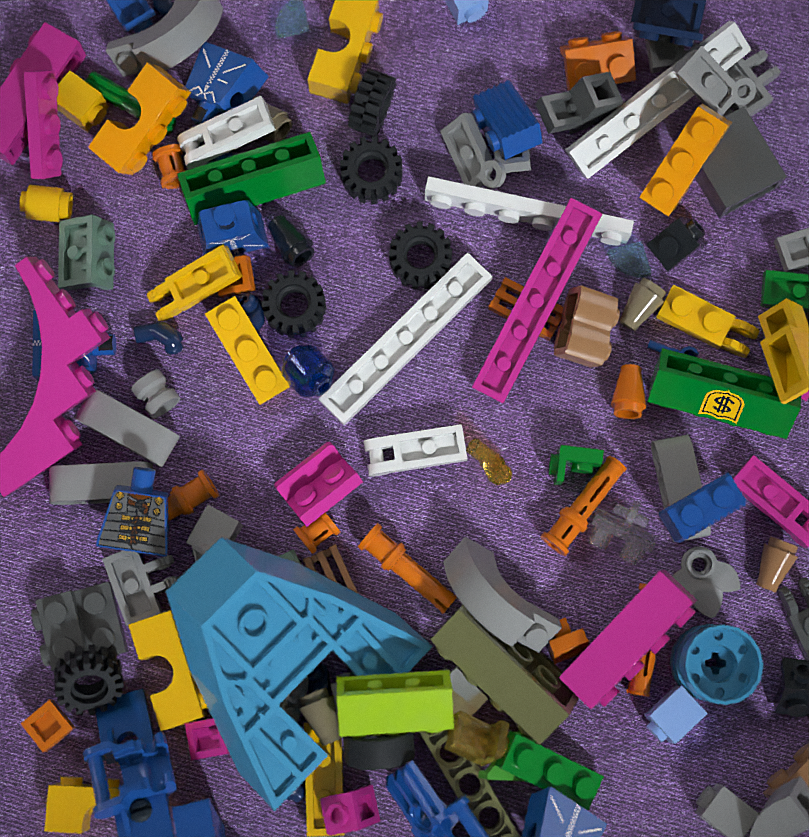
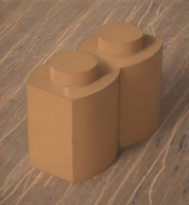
[554,285,620,368]

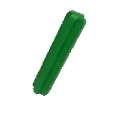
[85,71,177,135]

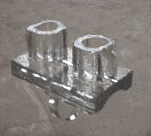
[589,500,656,565]

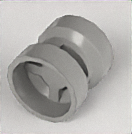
[131,369,181,419]

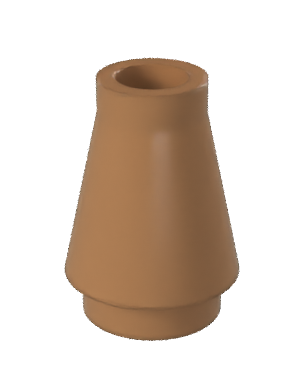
[756,536,798,593]

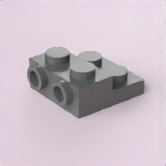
[31,581,129,672]

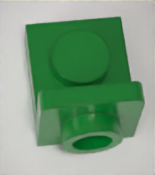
[548,445,604,485]

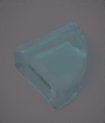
[275,0,310,39]
[607,241,652,278]

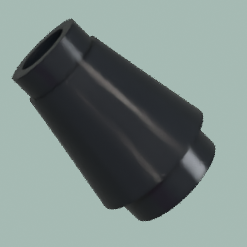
[268,215,315,267]

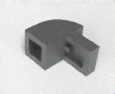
[535,72,623,134]

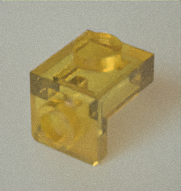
[445,711,509,766]

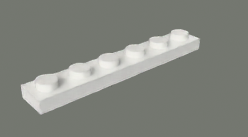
[565,21,751,179]
[425,176,634,246]
[319,252,492,426]

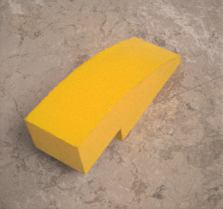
[758,298,809,404]

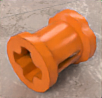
[152,144,185,189]
[293,512,340,555]

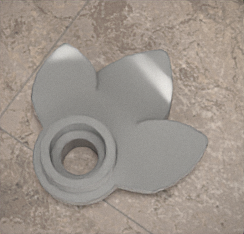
[672,546,740,618]

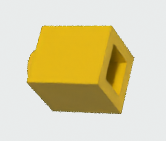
[57,71,109,132]

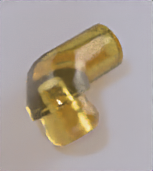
[466,438,512,485]

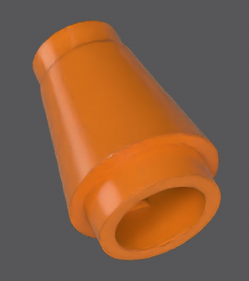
[611,364,646,419]

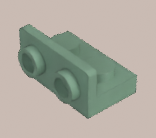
[58,214,115,291]

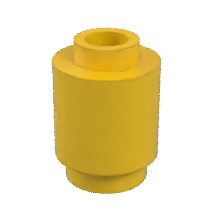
[19,185,73,222]

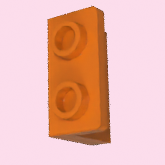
[559,31,636,91]

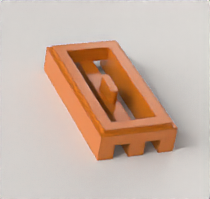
[488,277,563,341]

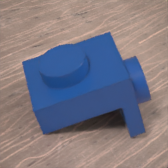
[106,0,156,34]

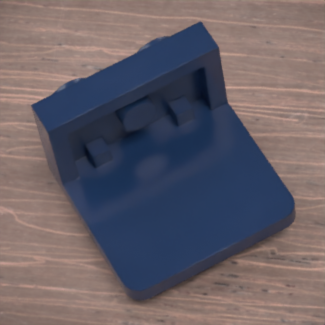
[629,0,706,47]

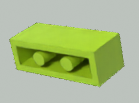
[337,670,454,738]

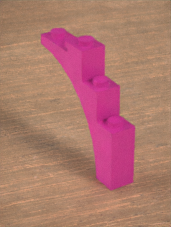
[0,257,110,497]

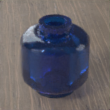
[282,345,335,398]

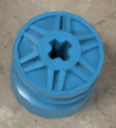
[670,624,763,705]

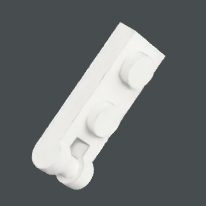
[177,96,276,170]
[363,424,467,477]

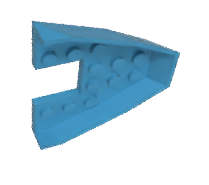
[166,537,433,811]

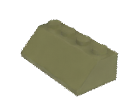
[430,605,579,745]

